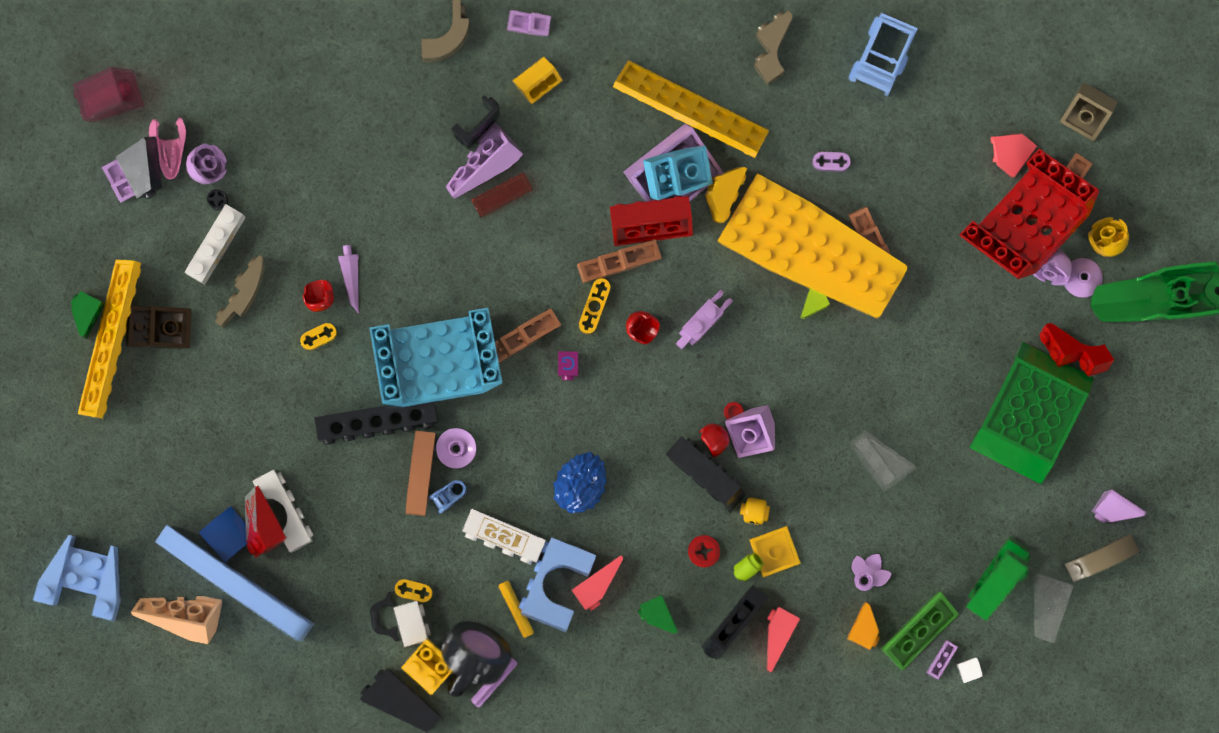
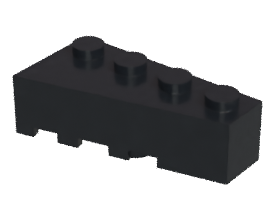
[666,436,746,513]

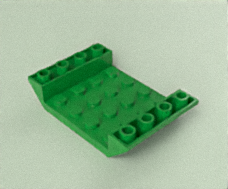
[969,342,1094,484]

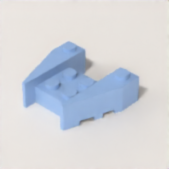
[33,535,121,621]

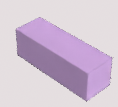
[926,640,958,679]

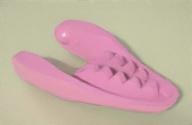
[149,118,186,179]

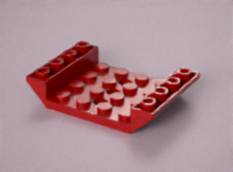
[960,149,1099,279]

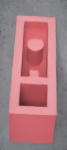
[572,556,623,611]
[767,607,800,672]

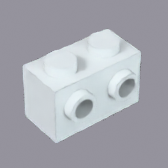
[394,601,431,647]

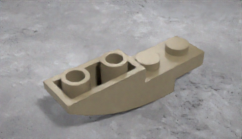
[215,255,265,328]

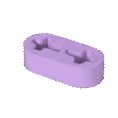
[812,152,850,172]

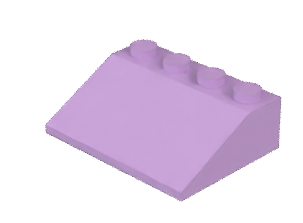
[623,124,723,202]

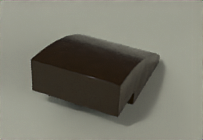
[126,306,191,349]

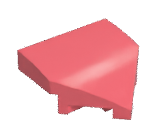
[991,134,1037,177]

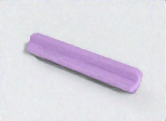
[471,657,517,707]

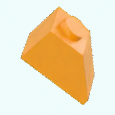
[847,603,880,650]

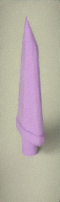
[338,245,359,314]

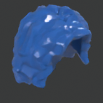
[553,451,607,514]

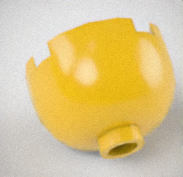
[1088,217,1129,257]

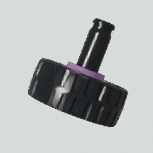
[441,621,512,697]

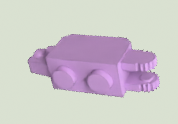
[676,290,733,350]

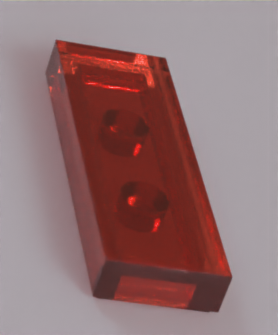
[471,172,533,218]

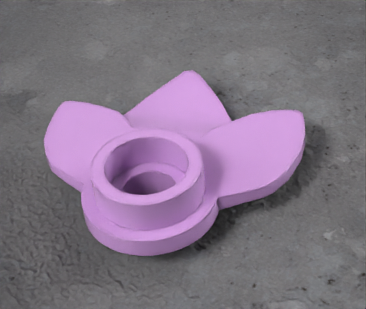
[852,554,891,591]

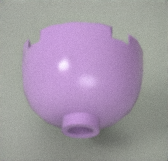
[186,144,227,184]
[1033,249,1072,285]

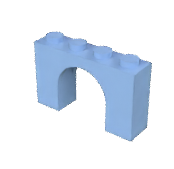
[519,538,596,632]

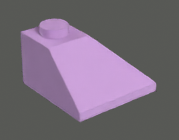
[725,405,775,458]
[1091,490,1146,523]

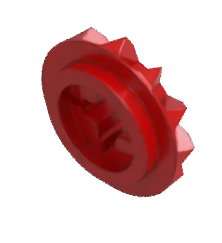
[688,535,720,567]

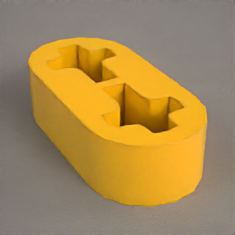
[300,323,337,350]
[395,579,433,602]

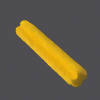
[498,581,534,638]

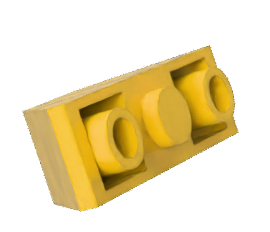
[705,167,747,223]

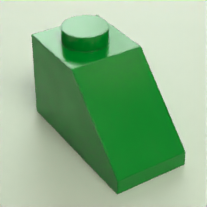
[71,291,105,339]
[637,595,678,634]

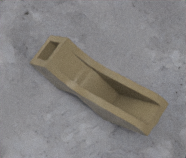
[754,10,792,86]

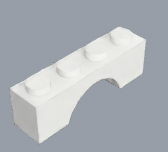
[252,470,314,553]

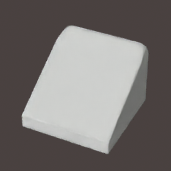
[957,657,983,683]

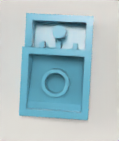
[643,146,713,200]

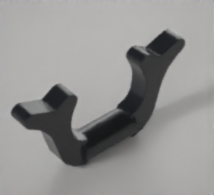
[370,592,399,642]

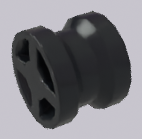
[207,189,229,211]

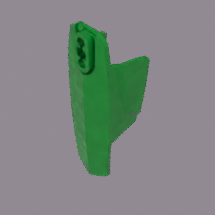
[1090,262,1219,322]

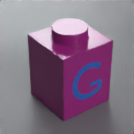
[558,351,578,381]

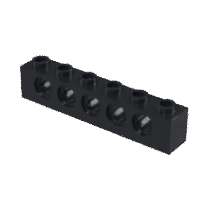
[314,402,438,445]

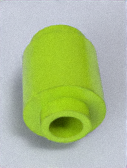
[734,553,764,582]

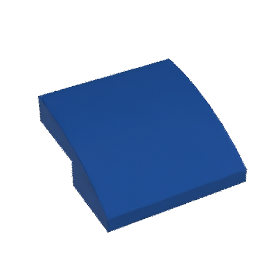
[199,506,247,563]

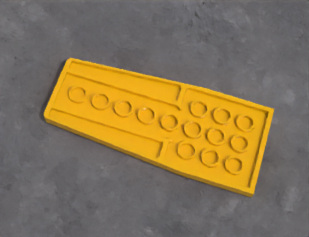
[718,173,907,318]

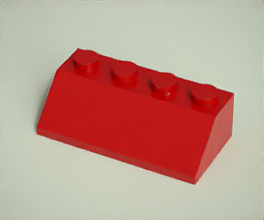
[610,196,693,246]

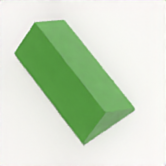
[880,592,959,671]

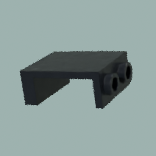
[451,95,500,150]

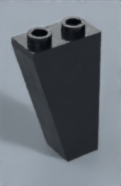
[701,585,768,660]
[360,668,442,733]

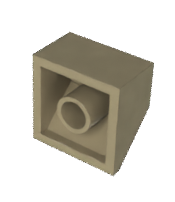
[1060,82,1118,141]

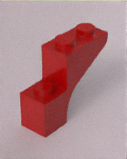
[1039,323,1114,377]

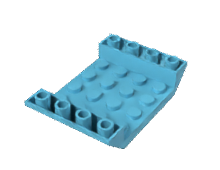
[370,308,502,407]

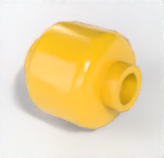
[740,497,770,525]

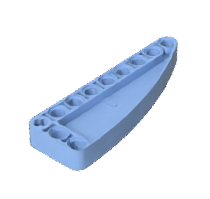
[155,525,314,641]

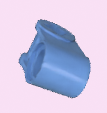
[428,480,467,514]

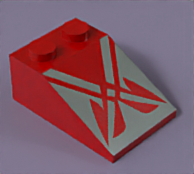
[245,485,287,558]

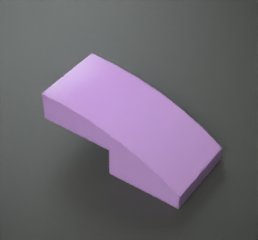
[507,10,551,36]
[102,159,135,203]

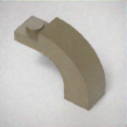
[422,0,470,62]
[1065,534,1139,582]

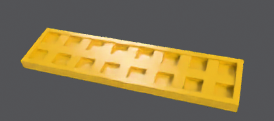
[613,60,769,158]

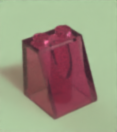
[73,67,144,122]

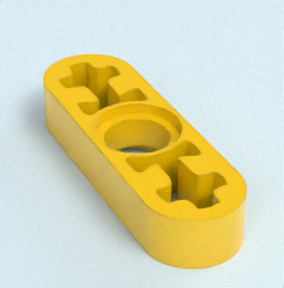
[579,278,610,334]

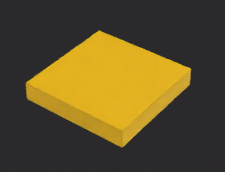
[749,526,801,577]

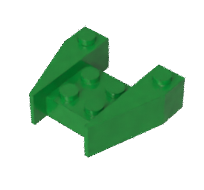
[966,536,1031,621]

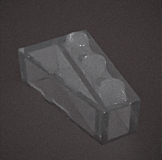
[848,431,918,492]

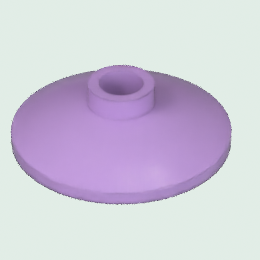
[1064,258,1103,298]
[436,428,476,468]

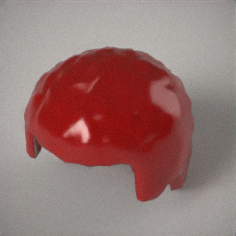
[302,280,334,312]
[626,311,660,344]
[699,423,730,457]

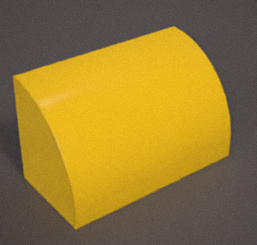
[513,57,563,104]

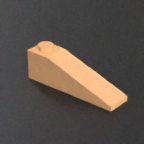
[131,596,222,644]

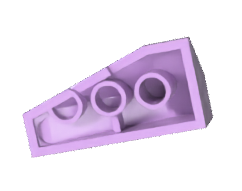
[446,122,523,199]

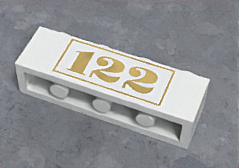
[184,204,246,285]
[462,509,546,565]

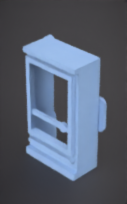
[849,13,918,96]

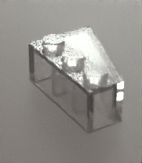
[1034,572,1074,644]

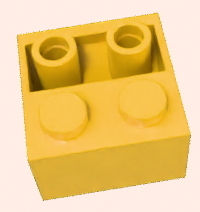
[401,638,453,695]

